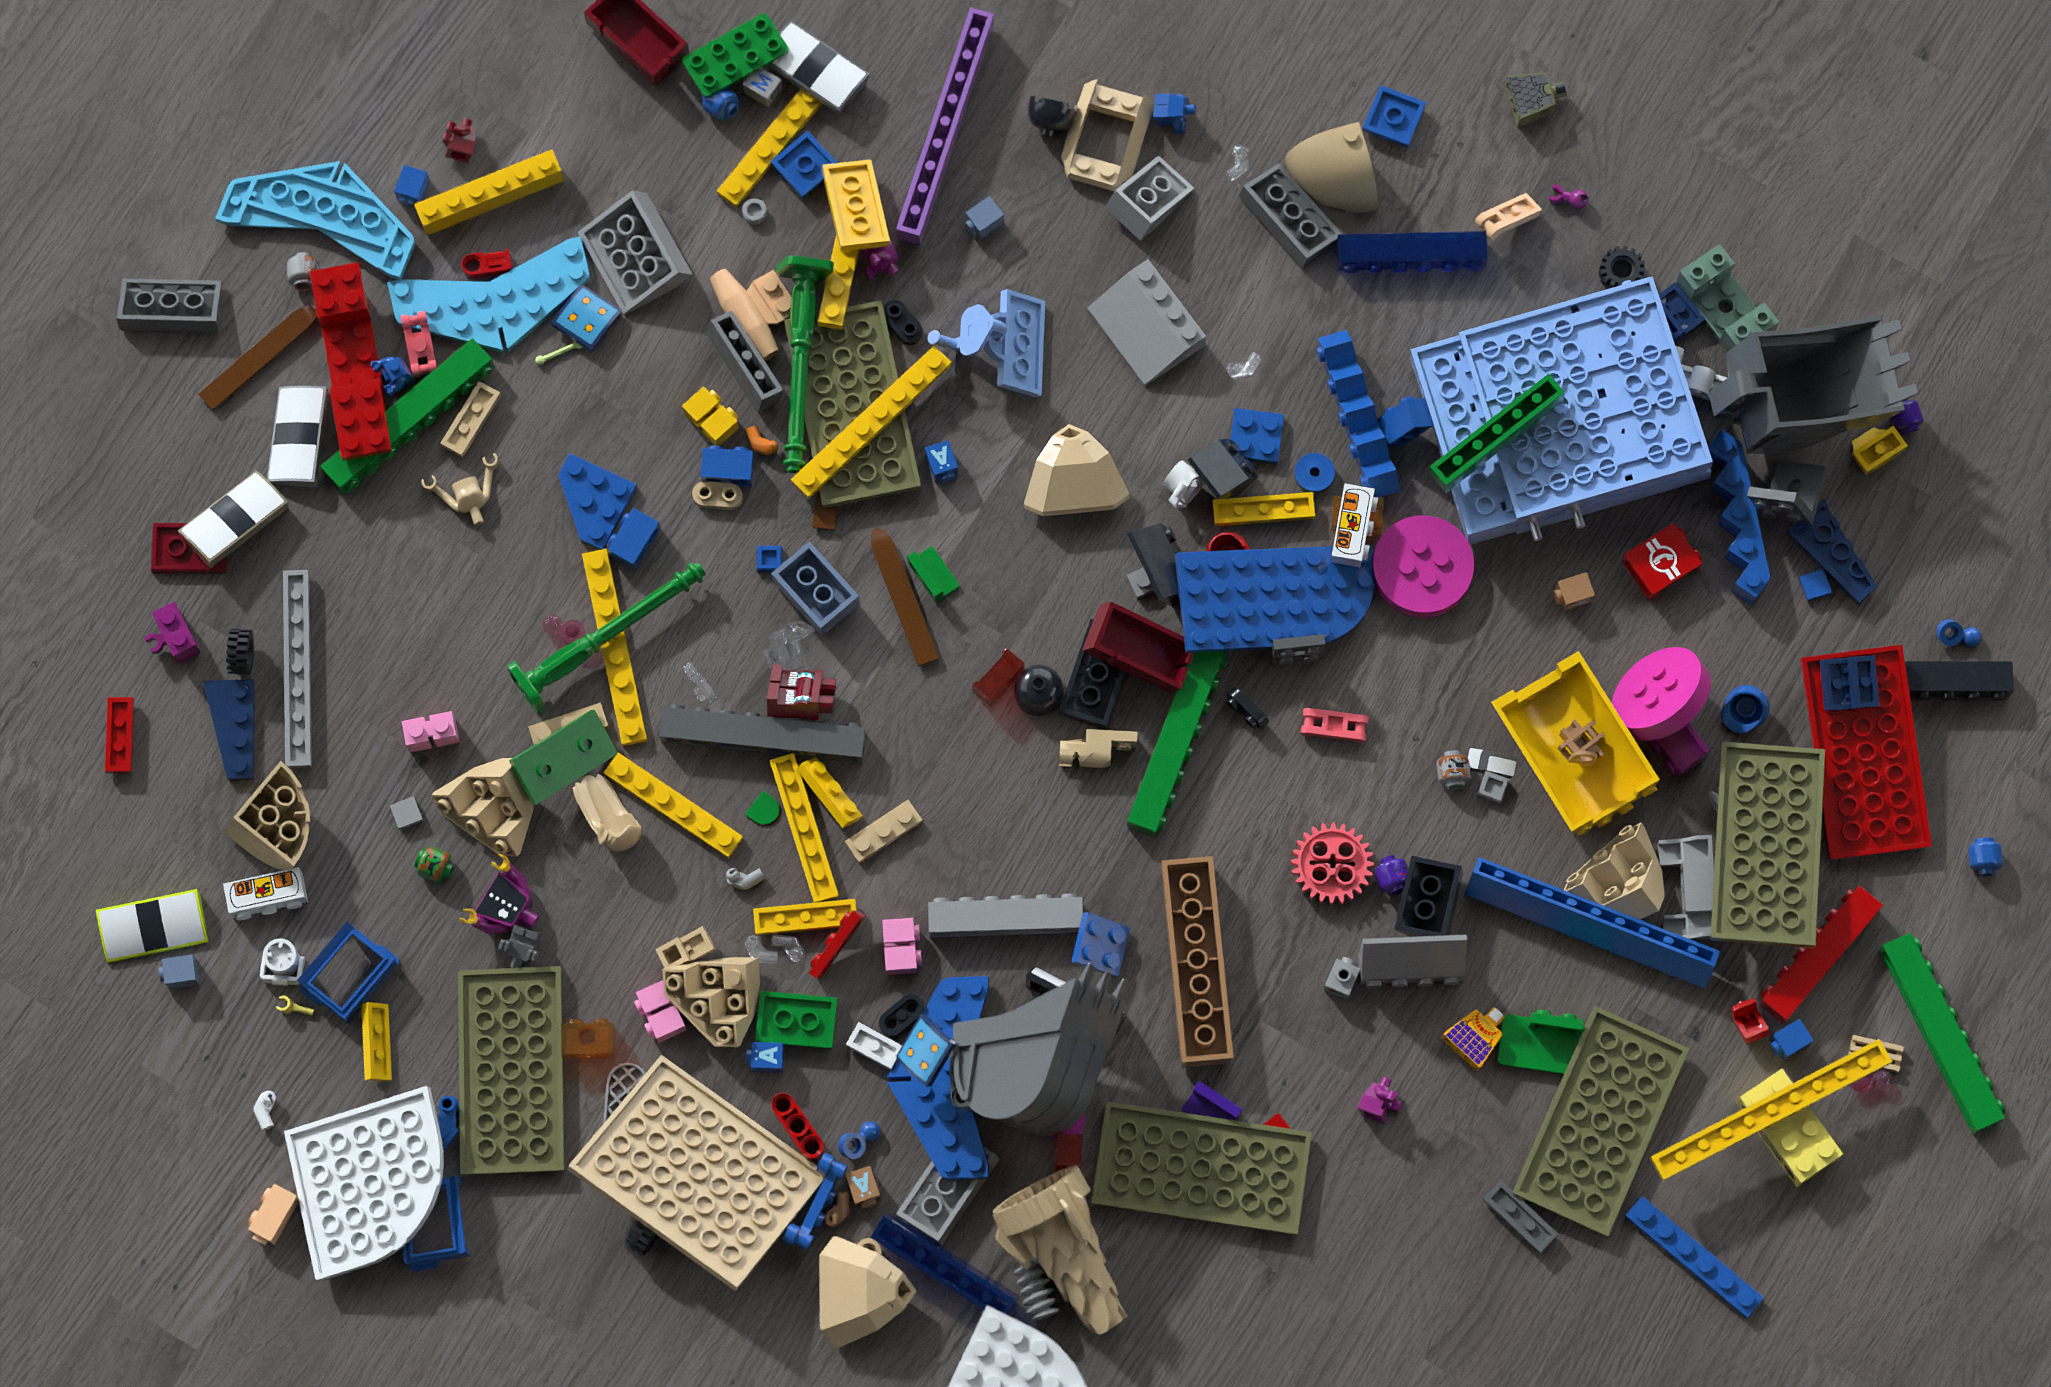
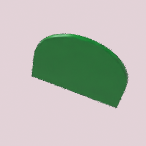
[745,791,779,825]

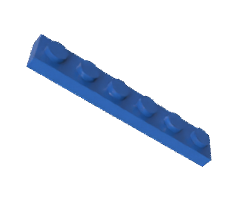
[1625,1196,1764,1319]

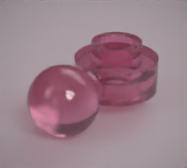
[542,614,587,645]
[1848,1070,1893,1092]

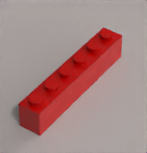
[1759,885,1883,1024]

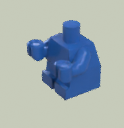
[1153,94,1197,133]
[370,357,415,397]

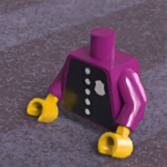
[459,854,539,935]

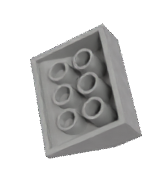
[578,190,693,314]
[1087,259,1206,386]
[1358,935,1467,988]

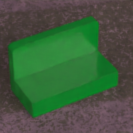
[907,546,959,603]

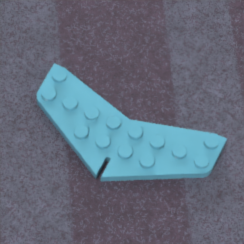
[215,161,415,280]
[387,237,590,353]

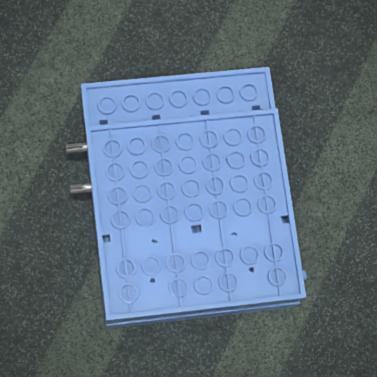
[1411,276,1713,545]

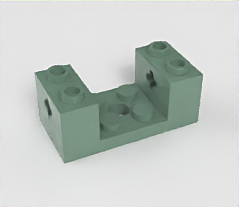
[1676,244,1779,352]

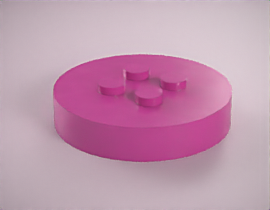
[1373,515,1474,618]
[1612,647,1711,741]

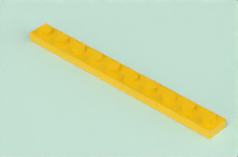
[1650,1039,1892,1181]

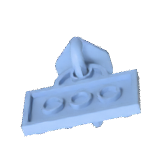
[928,289,1045,397]

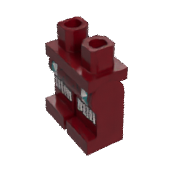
[767,664,836,720]

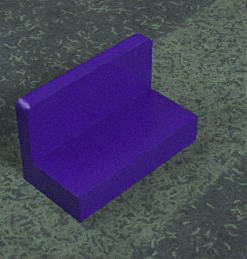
[1182,1081,1242,1121]

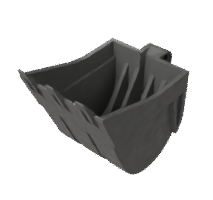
[1708,315,1919,454]
[950,964,1128,1136]

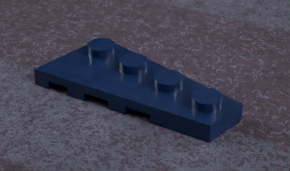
[1787,499,1877,605]
[203,679,255,781]

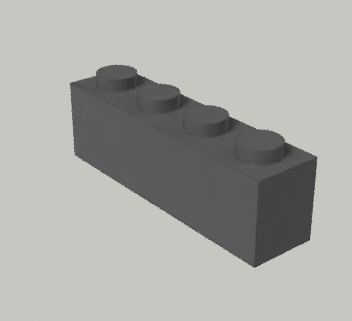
[706,310,783,413]

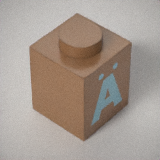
[1554,572,1595,611]
[845,1166,881,1209]

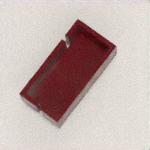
[584,0,690,87]
[1082,601,1195,693]

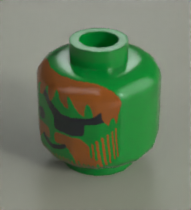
[414,846,454,883]

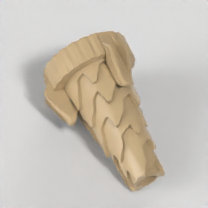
[993,1165,1127,1335]

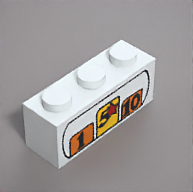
[1331,484,1378,567]
[223,867,308,920]

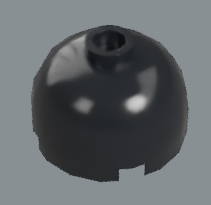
[1028,96,1078,137]
[1013,664,1064,716]

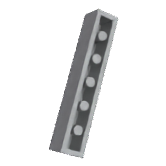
[928,894,1083,937]

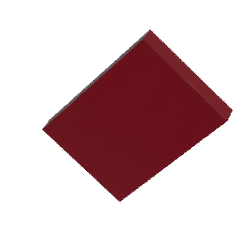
[150,523,228,573]

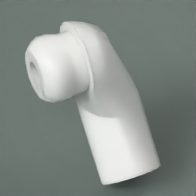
[253,1091,276,1131]

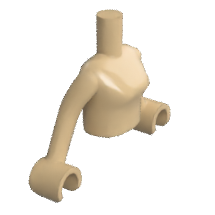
[421,453,499,525]

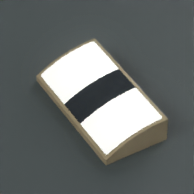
[178,471,288,569]

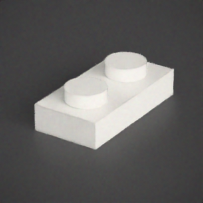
[846,1022,902,1070]

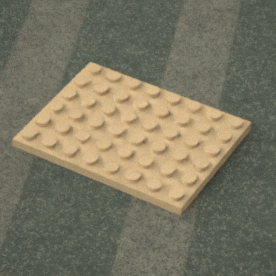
[568,1055,825,1291]

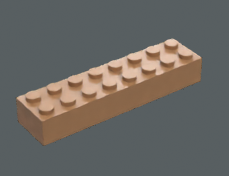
[1161,856,1234,1068]

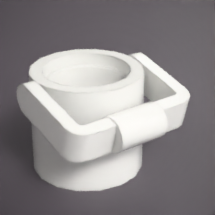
[1163,460,1205,508]
[260,938,305,986]

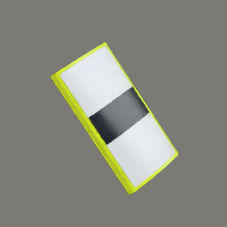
[96,889,209,963]

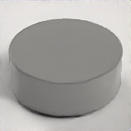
[742,199,767,225]

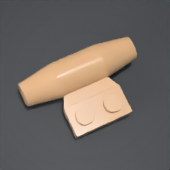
[710,269,792,361]

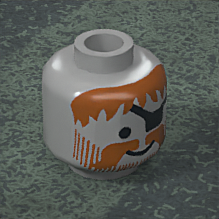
[287,252,319,291]
[1436,750,1471,789]

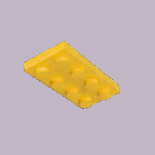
[822,160,890,252]

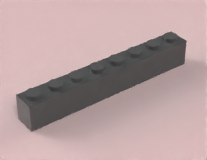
[659,704,866,763]

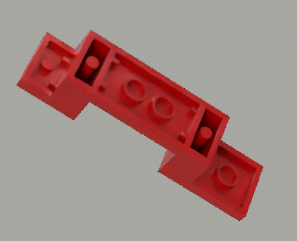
[310,262,392,461]

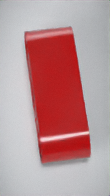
[771,1093,825,1162]

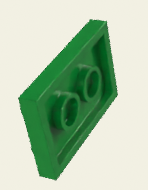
[755,991,838,1050]

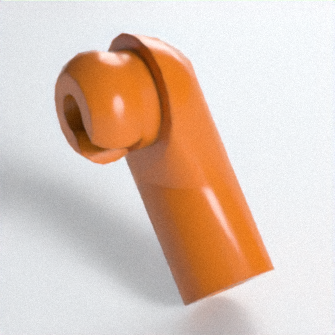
[746,426,778,456]

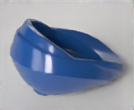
[1720,685,1770,734]

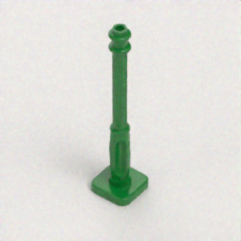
[776,256,834,473]
[507,562,706,714]

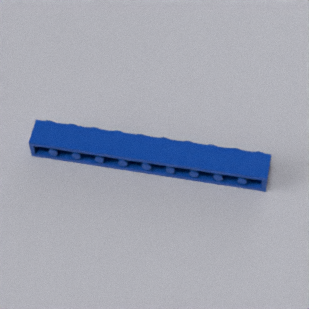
[1464,857,1720,988]

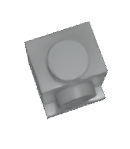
[1324,957,1360,1000]

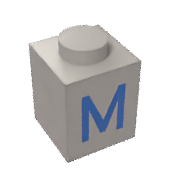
[742,68,782,108]

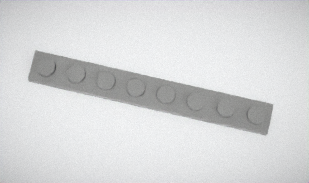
[283,570,312,769]

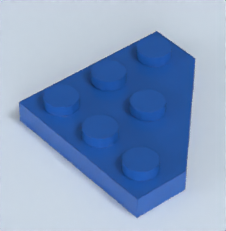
[558,453,637,550]

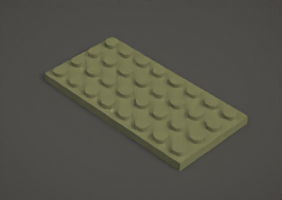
[784,300,921,508]
[1710,742,1825,948]
[458,966,565,1176]
[1513,1006,1690,1237]
[1091,1101,1312,1236]

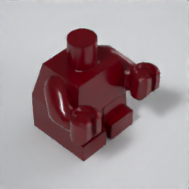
[442,118,475,164]

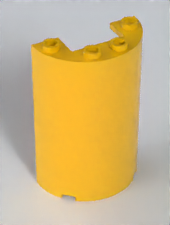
[1491,651,1660,836]

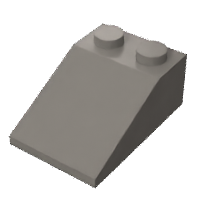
[1105,156,1194,241]

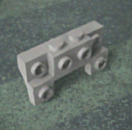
[1658,835,1714,940]

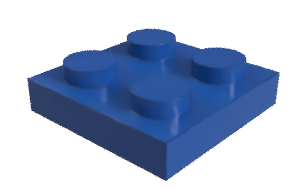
[1362,85,1426,149]
[770,131,838,199]
[1230,408,1284,465]
[1072,912,1130,977]

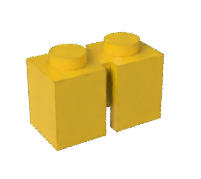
[682,386,739,446]

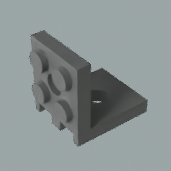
[1747,460,1828,525]
[1270,634,1325,665]

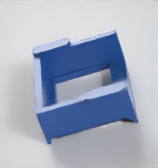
[297,921,399,1023]
[403,1175,471,1272]

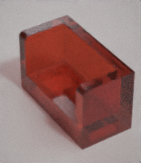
[972,647,1025,707]
[1055,1133,1083,1172]

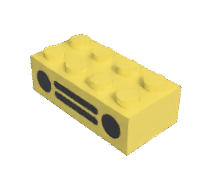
[1736,1069,1843,1188]

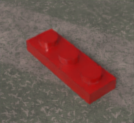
[105,697,135,774]
[809,910,866,979]

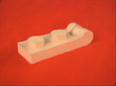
[1475,193,1542,240]

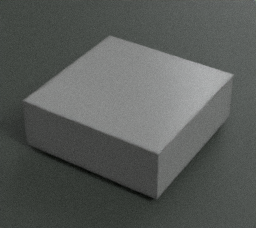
[1477,771,1510,805]
[390,796,423,830]

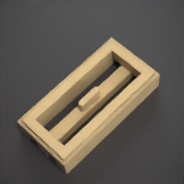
[1848,1035,1904,1073]

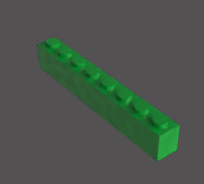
[320,338,495,495]
[1127,651,1229,837]
[1879,932,2005,1135]

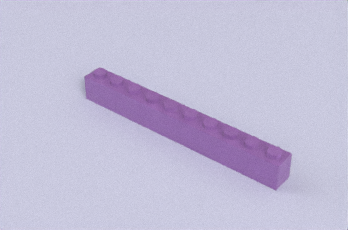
[896,7,994,246]

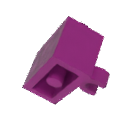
[145,602,201,664]

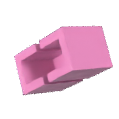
[402,711,460,753]
[882,918,922,975]
[634,980,686,1043]

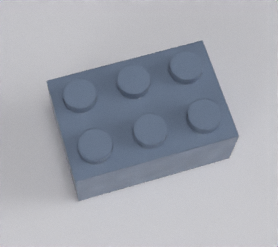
[771,541,860,636]

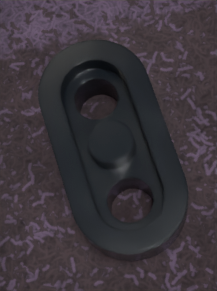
[883,300,923,345]
[1226,687,1269,730]
[879,994,925,1037]

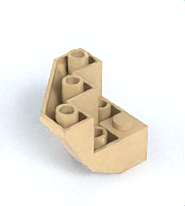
[1024,424,1130,516]
[431,758,534,856]
[1564,823,1665,920]
[662,957,760,1047]
[819,1237,917,1348]

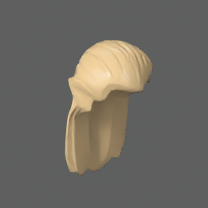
[573,774,642,852]

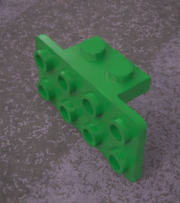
[682,13,789,98]
[1497,1010,1585,1074]

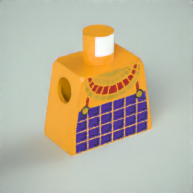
[1442,1007,1505,1072]

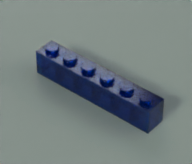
[1336,231,1488,273]
[870,1213,1021,1316]

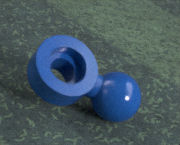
[1936,619,1982,648]
[838,1121,881,1159]

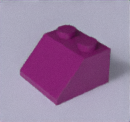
[1649,723,1709,779]

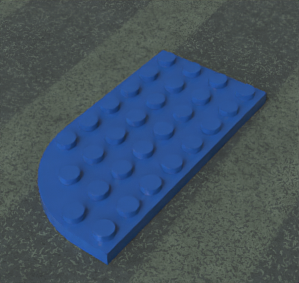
[1175,545,1375,653]

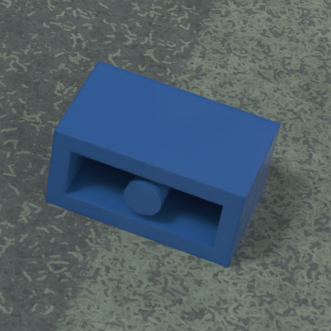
[1377,396,1434,447]
[700,445,754,487]
[607,508,661,571]

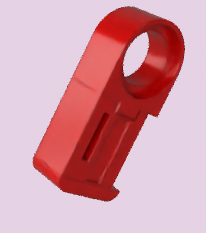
[461,248,513,279]

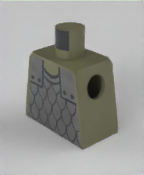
[1505,73,1566,128]

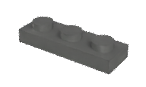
[1483,1180,1558,1254]

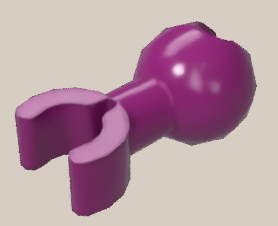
[1549,184,1589,209]

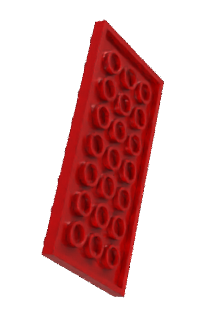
[1800,644,1932,860]

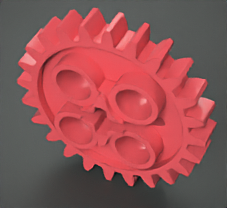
[1291,822,1374,906]

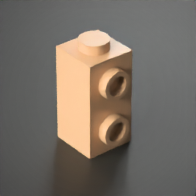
[248,1184,299,1246]

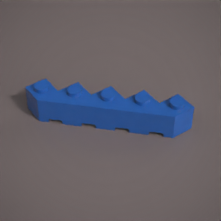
[1316,330,1401,498]
[1708,429,1770,605]

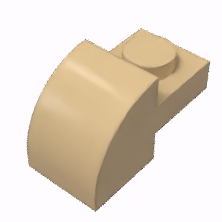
[655,926,716,968]

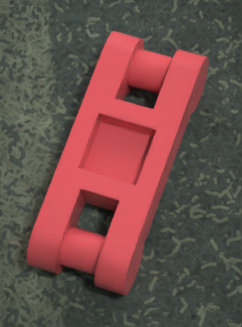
[401,311,437,379]
[1300,708,1369,743]

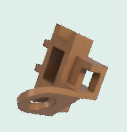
[1558,720,1605,767]

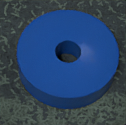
[1294,453,1335,494]

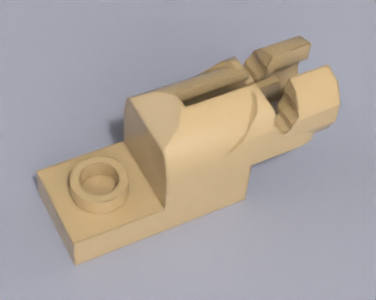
[1059,729,1137,768]

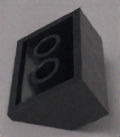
[1127,523,1183,607]
[1394,856,1464,937]

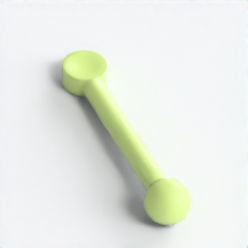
[535,342,583,365]

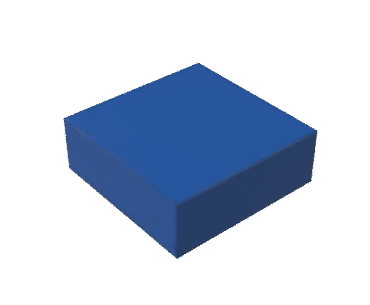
[756,546,782,572]
[1799,569,1832,602]

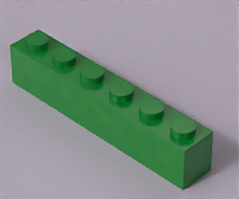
[1430,373,1565,493]

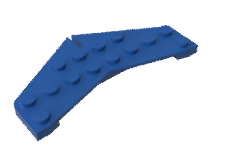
[887,976,989,1181]

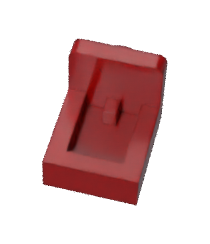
[1731,998,1770,1044]

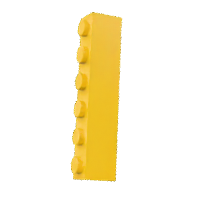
[414,149,564,236]

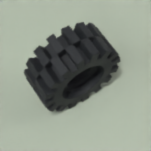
[1599,246,1645,289]
[226,628,255,675]
[625,1221,660,1256]

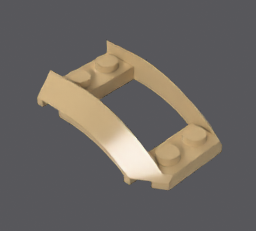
[1061,79,1154,191]

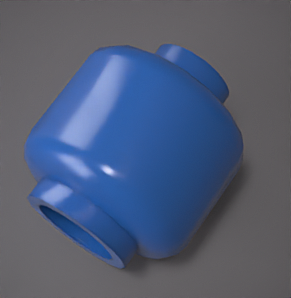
[702,88,739,121]
[1968,837,2003,876]

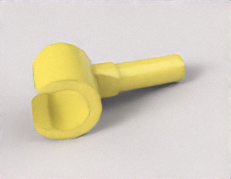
[276,996,314,1016]

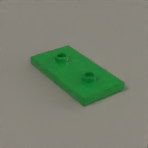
[509,710,618,805]

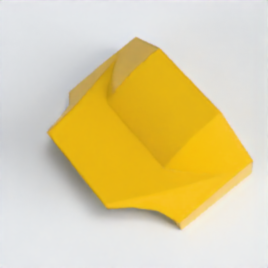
[1851,426,1908,475]

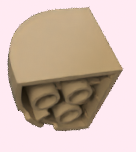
[1285,122,1378,213]
[224,761,310,871]

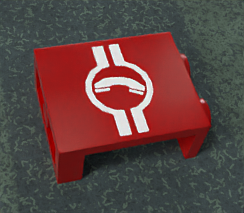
[1621,523,1703,601]

